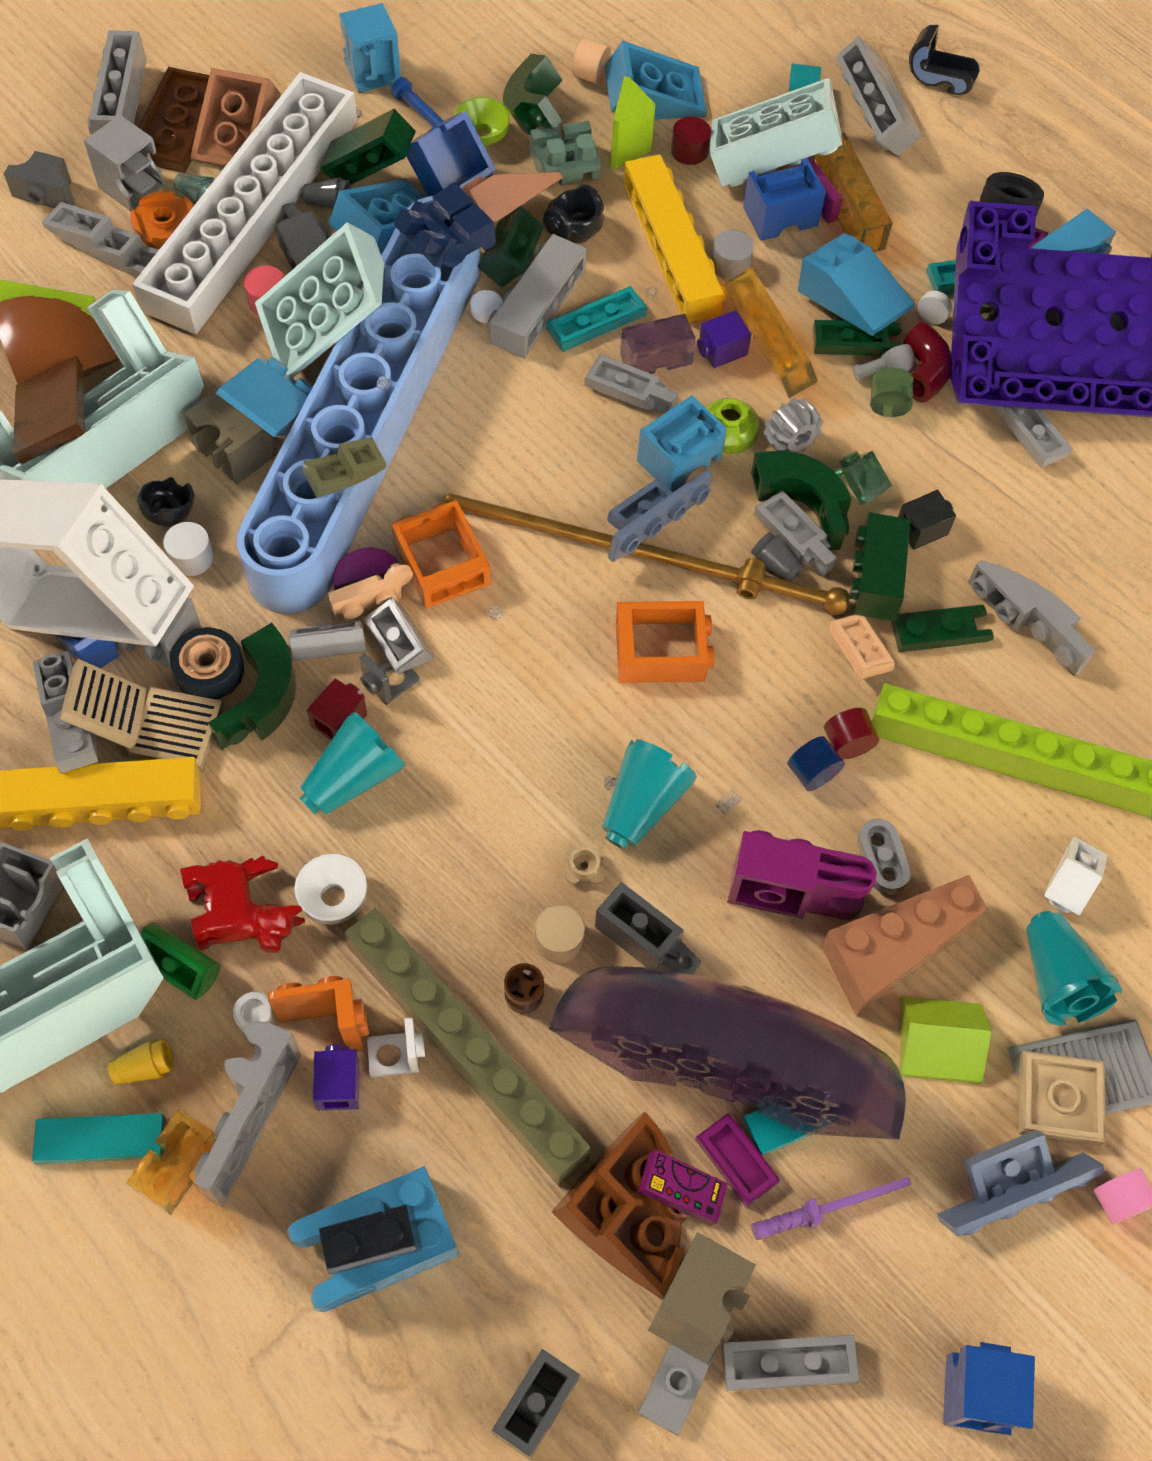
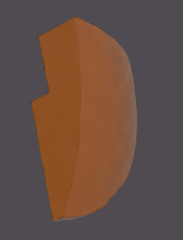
[0,296,119,384]
[552,1112,688,1298]

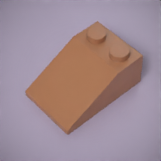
[190,68,281,167]
[462,172,563,223]

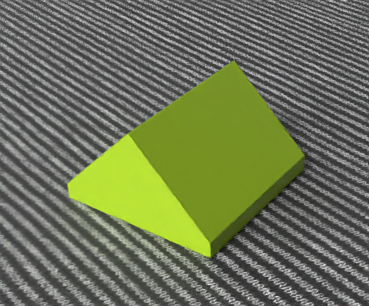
[610,76,656,169]
[900,996,992,1084]

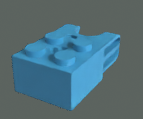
[287,1166,458,1312]

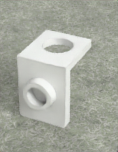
[367,1018,425,1078]

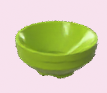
[454,97,510,147]
[705,398,759,454]

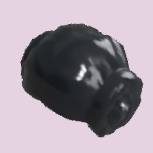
[543,184,604,244]

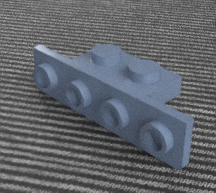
[607,470,713,562]
[937,1130,1105,1236]

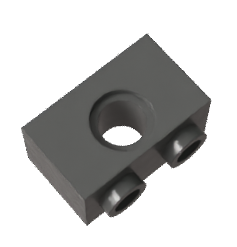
[492,1349,580,1461]

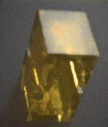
[126,1109,218,1215]

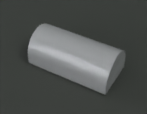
[289,620,366,661]

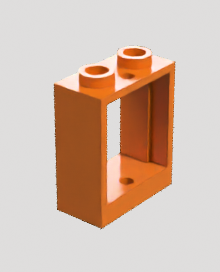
[391,500,491,609]
[616,601,714,683]

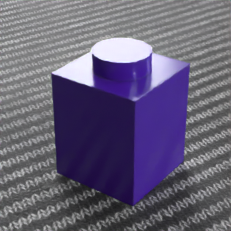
[697,310,752,368]
[313,1045,360,1111]

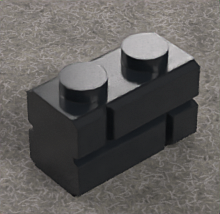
[319,1204,422,1274]

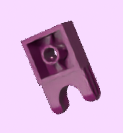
[727,830,877,920]

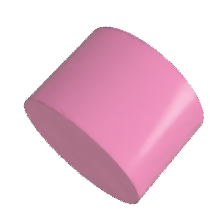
[1093,1168,1152,1225]

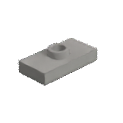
[638,1343,716,1436]

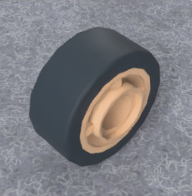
[170,627,244,700]

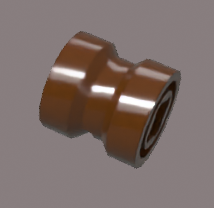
[504,963,544,1014]

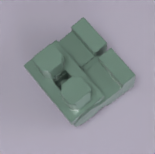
[530,121,601,187]

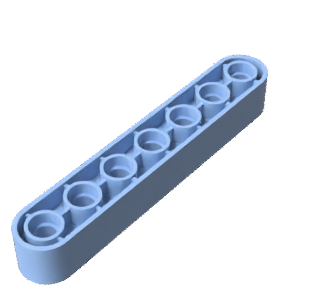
[237,196,481,614]

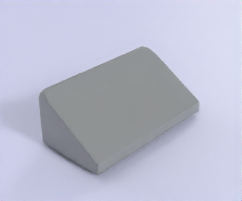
[363,597,435,674]

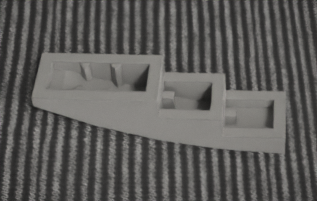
[42,202,159,277]

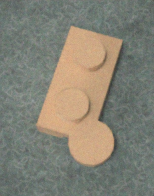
[327,563,413,623]

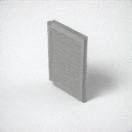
[1008,1019,1152,1114]

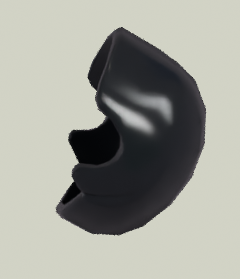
[137,477,195,527]

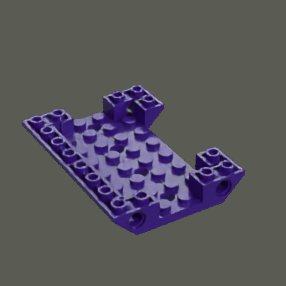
[950,201,1152,418]

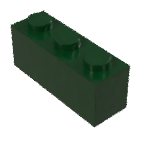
[319,108,416,185]
[849,512,911,622]

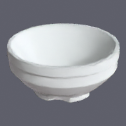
[294,854,367,925]

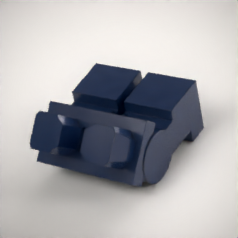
[394,182,496,268]

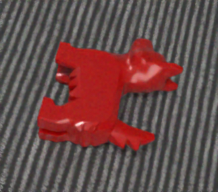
[180,856,305,953]

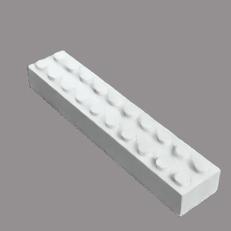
[132,72,357,335]

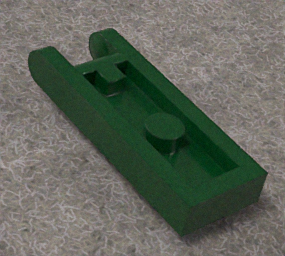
[813,320,902,356]
[891,605,994,652]

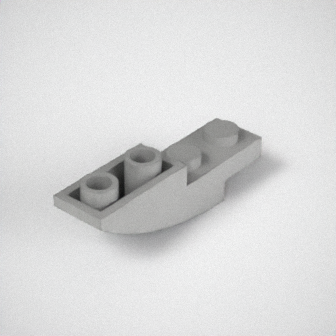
[968,560,1095,676]
[33,651,99,774]

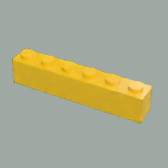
[623,154,726,324]
[0,757,201,831]

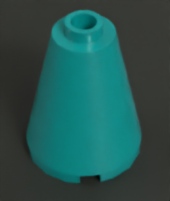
[299,712,405,815]
[602,739,697,849]
[1026,911,1122,1026]

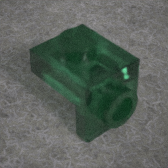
[834,450,892,505]

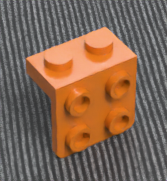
[268,976,370,1051]

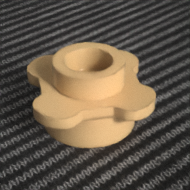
[565,846,604,884]

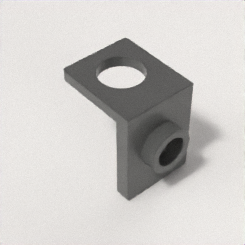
[359,653,420,705]

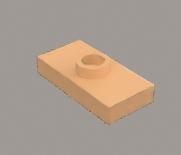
[829,615,895,680]

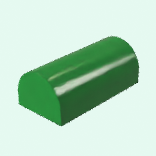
[141,922,220,1000]

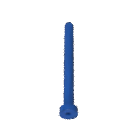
[391,77,494,177]

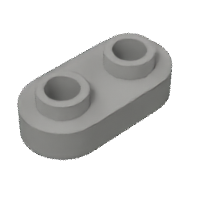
[858,819,911,895]

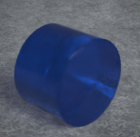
[787,736,845,791]

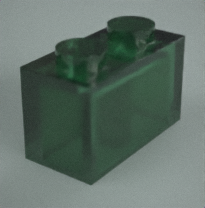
[478,206,545,288]

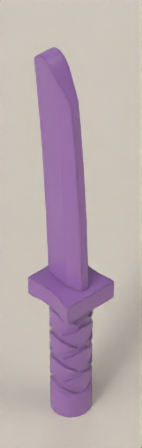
[751,1177,912,1240]

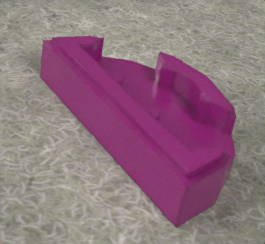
[333,547,400,590]

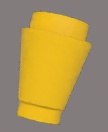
[108,1039,174,1085]

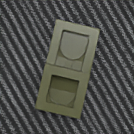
[302,437,387,498]

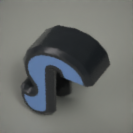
[909,25,980,95]

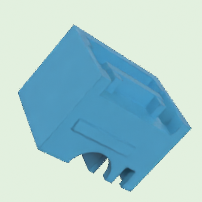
[339,3,401,93]
[637,395,727,492]

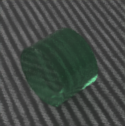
[870,367,914,417]

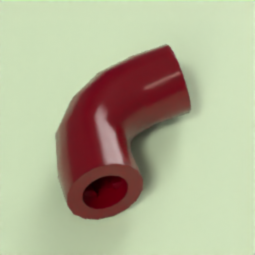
[902,321,951,403]

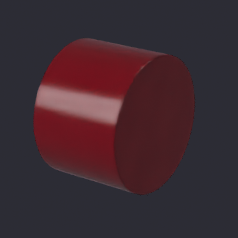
[671,116,711,165]
[824,708,880,760]

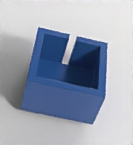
[406,111,496,197]

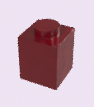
[307,678,367,740]

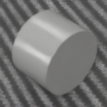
[712,230,754,280]

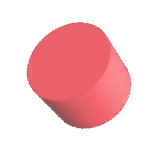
[244,266,285,315]

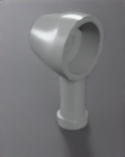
[852,344,915,382]

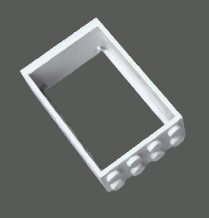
[0,479,194,646]

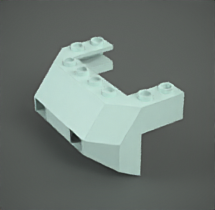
[0,289,204,489]
[0,838,164,1093]

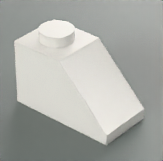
[1044,836,1108,916]

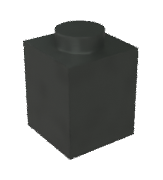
[898,489,956,550]

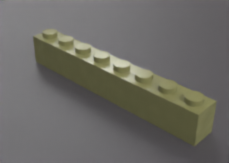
[344,907,591,1187]

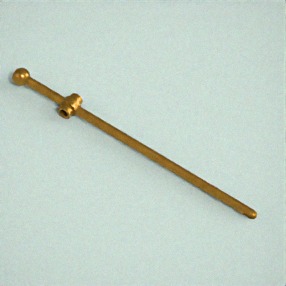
[443,493,849,615]

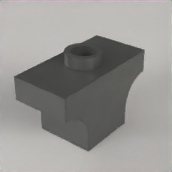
[3,151,75,208]

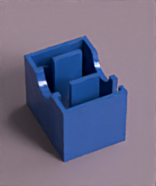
[743,158,826,241]
[943,1342,1035,1436]

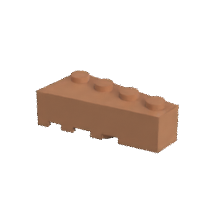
[821,875,988,1017]

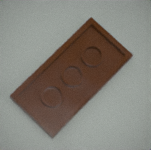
[138,67,209,173]
[13,356,84,464]

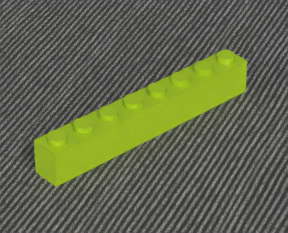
[871,683,1152,818]

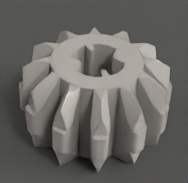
[763,398,824,453]

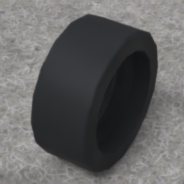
[980,172,1044,216]

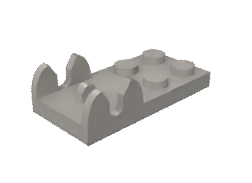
[194,1022,301,1207]

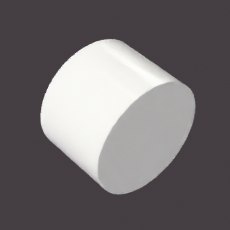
[163,522,214,576]

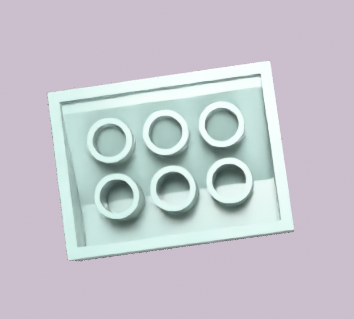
[710,78,842,187]
[255,222,384,378]

